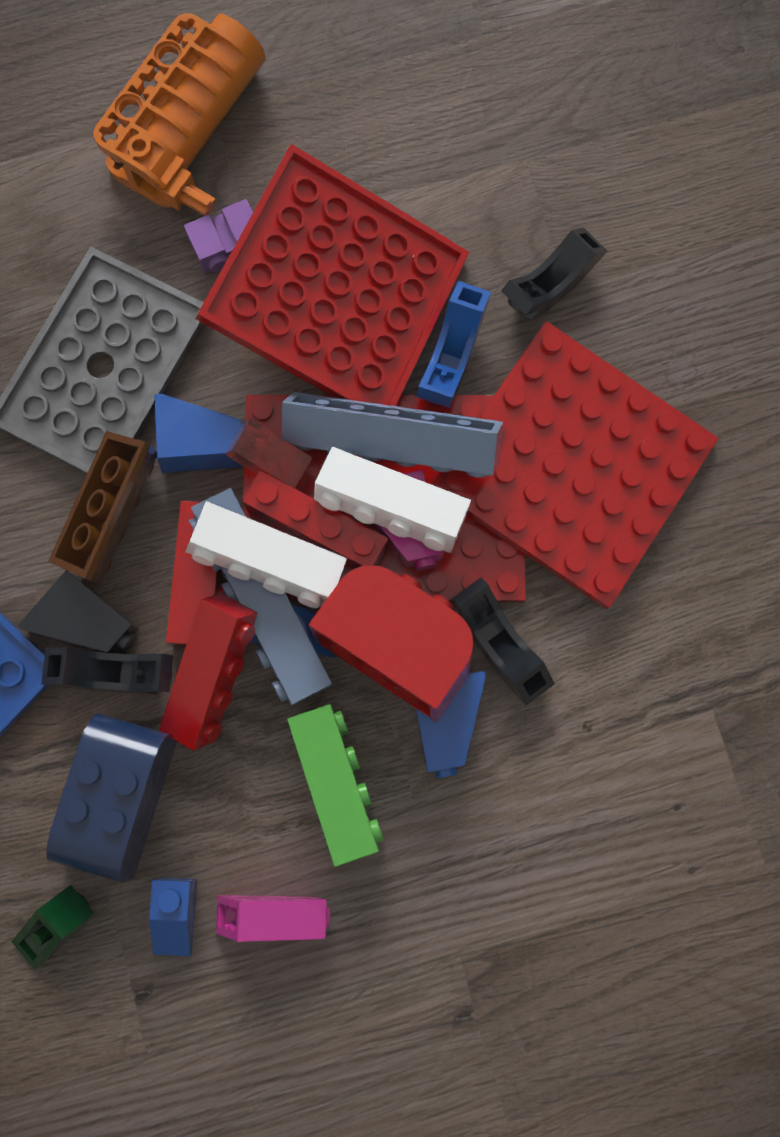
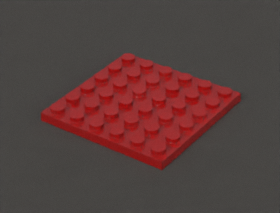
[195,144,469,406]
[432,321,719,610]

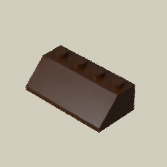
[48,431,157,584]

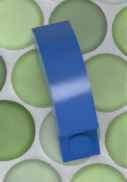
[416,281,491,408]

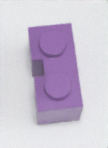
[184,199,253,274]

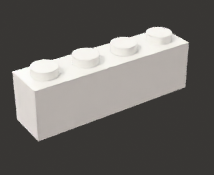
[314,447,471,553]
[185,501,347,608]

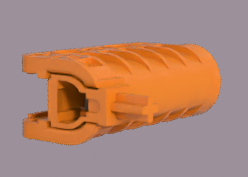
[93,13,266,216]

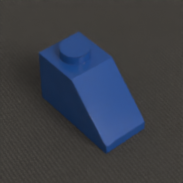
[149,877,197,956]

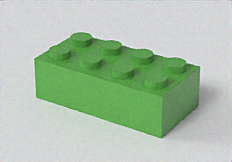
[287,704,384,867]

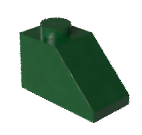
[12,885,94,970]

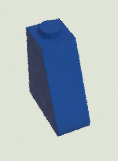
[154,394,251,473]
[415,671,485,779]

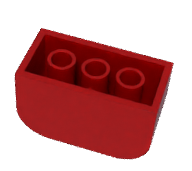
[309,565,473,723]

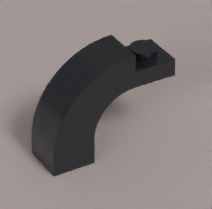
[501,227,607,320]
[452,578,555,705]
[41,647,173,694]

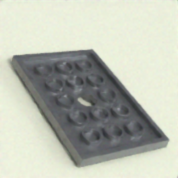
[0,246,204,474]

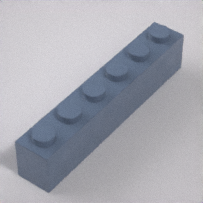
[281,392,504,477]
[189,488,332,707]

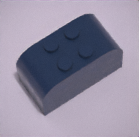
[46,714,177,883]

